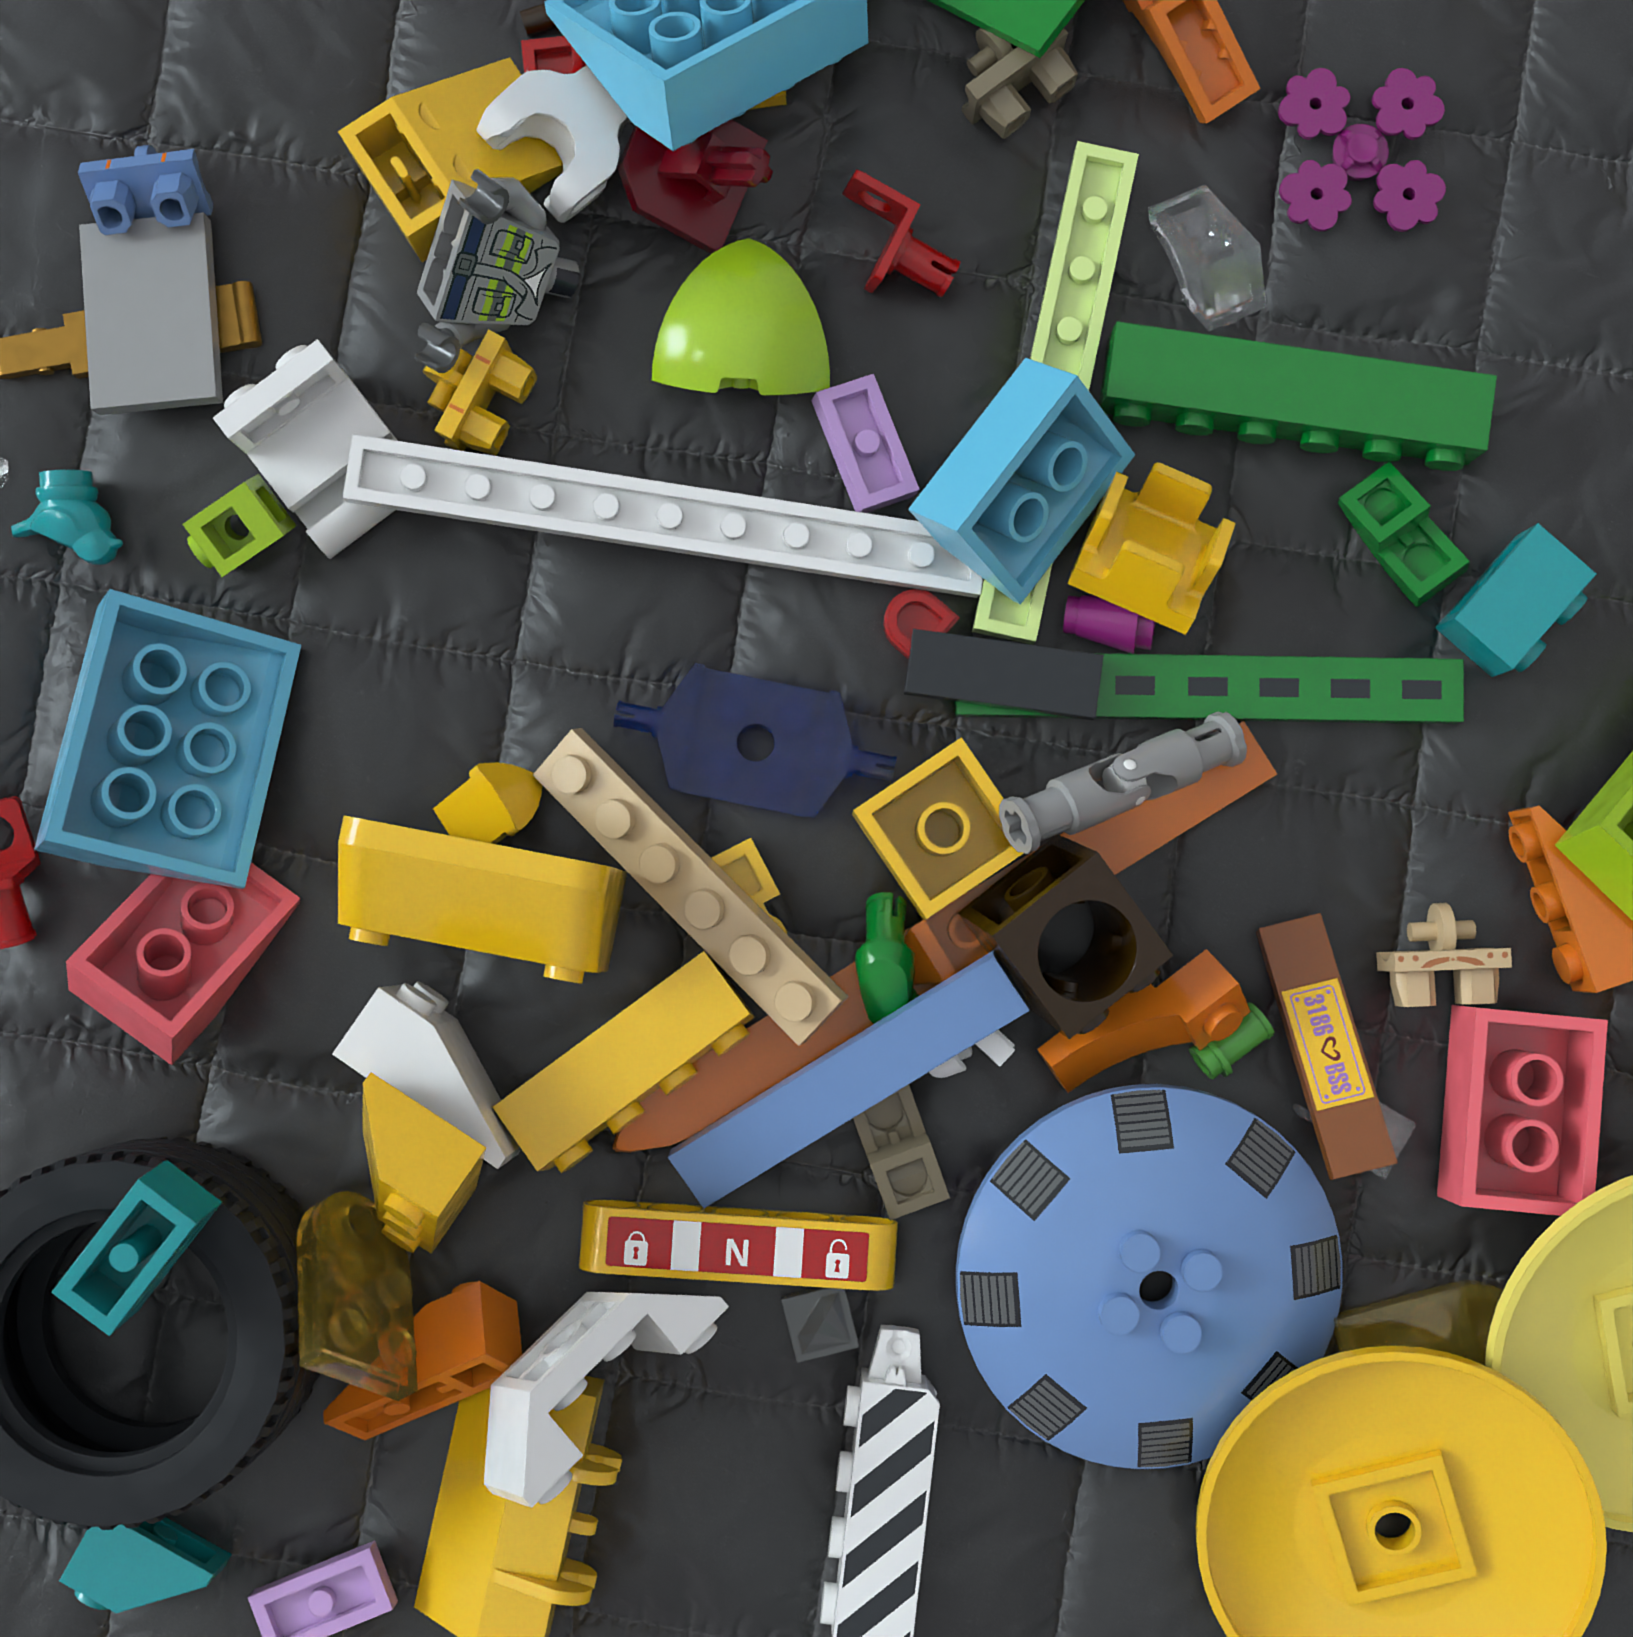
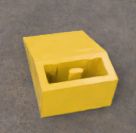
[338,57,563,262]

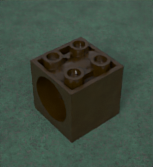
[958,834,1173,1039]

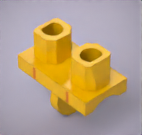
[423,329,537,456]

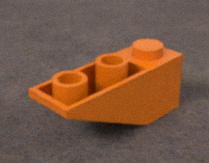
[1508,805,1633,993]

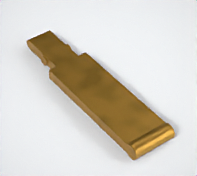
[0,281,262,379]

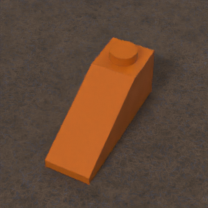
[323,1281,522,1440]

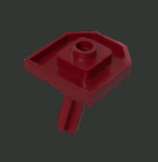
[617,119,773,254]

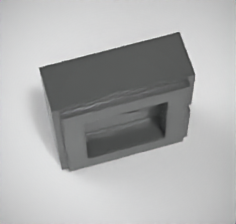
[781,1287,859,1363]

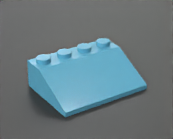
[544,0,869,151]
[34,589,301,889]

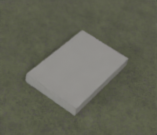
[79,212,223,415]

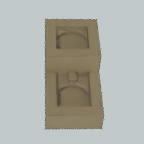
[853,1084,950,1220]

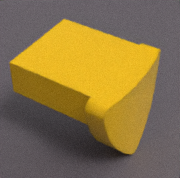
[433,762,542,844]

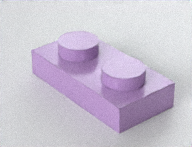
[811,374,920,513]
[247,1540,398,1637]

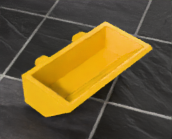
[414,1376,622,1637]

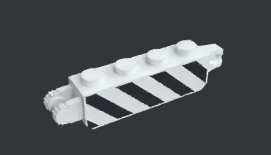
[820,1325,940,1637]

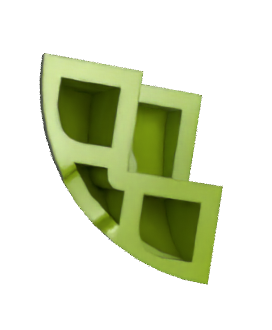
[652,238,830,395]

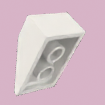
[333,981,521,1169]

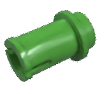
[1189,1002,1275,1080]

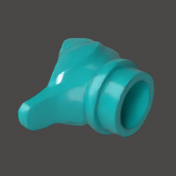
[11,470,123,565]

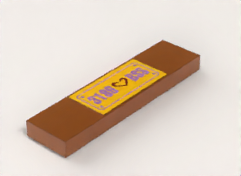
[1256,913,1398,1180]

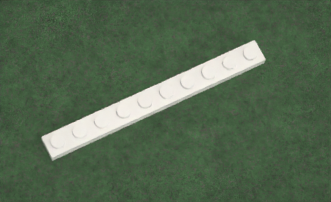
[343,434,983,598]

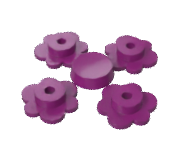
[1278,68,1446,232]

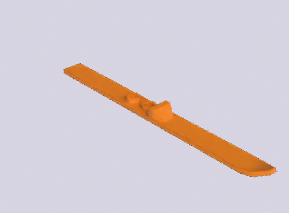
[613,721,1277,1153]

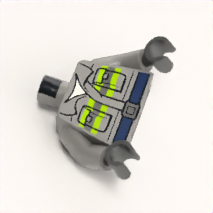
[414,169,579,373]

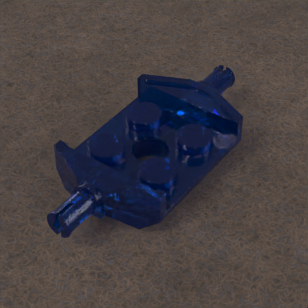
[613,663,897,819]

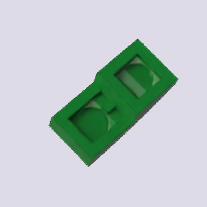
[1338,461,1470,608]

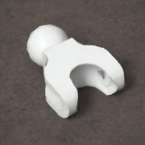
[476,65,632,223]

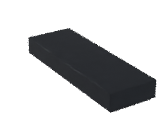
[904,629,1104,720]

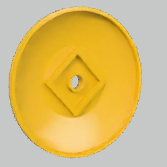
[1196,1346,1607,1637]

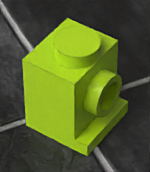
[182,473,297,577]

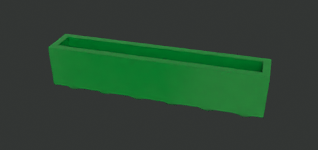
[1099,321,1497,471]

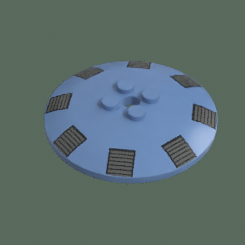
[956,1084,1342,1469]

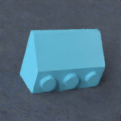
[908,358,1135,604]

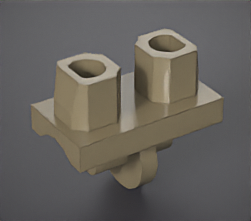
[961,28,1078,139]

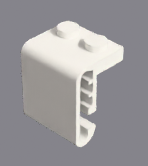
[213,339,398,559]

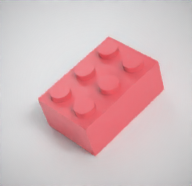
[1437,1005,1608,1216]

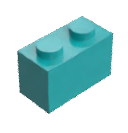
[1435,523,1597,677]
[51,1160,222,1336]

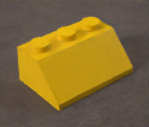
[363,1072,486,1254]

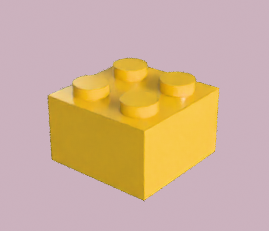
[852,737,1024,920]

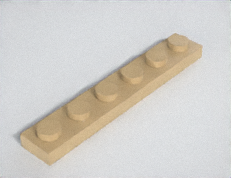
[533,728,849,1046]

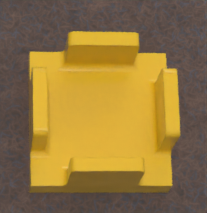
[1067,462,1236,635]

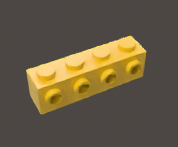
[492,951,755,1173]

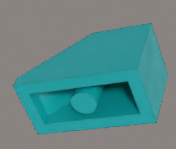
[59,1517,232,1613]

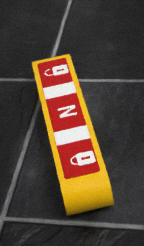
[579,1200,898,1291]

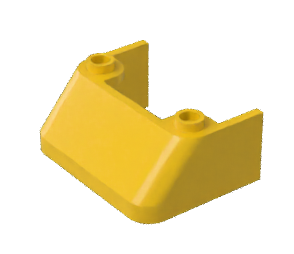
[338,816,627,984]

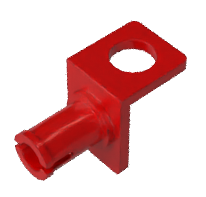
[842,170,961,298]
[0,796,41,949]

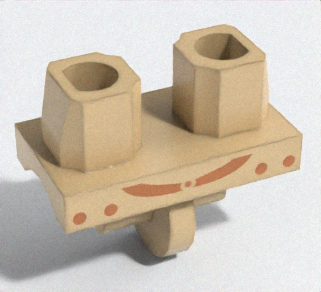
[1376,903,1512,1007]

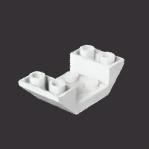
[484,1292,729,1508]

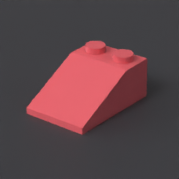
[66,863,301,1065]

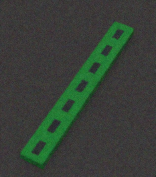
[955,653,1464,724]

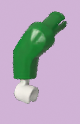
[855,892,973,1078]

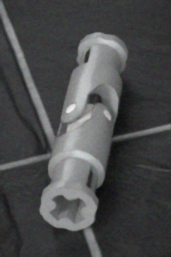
[999,711,1247,854]

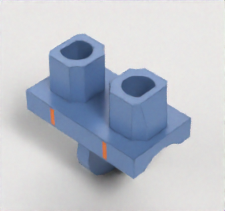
[78,145,213,235]

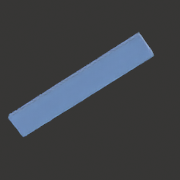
[668,950,1030,1208]

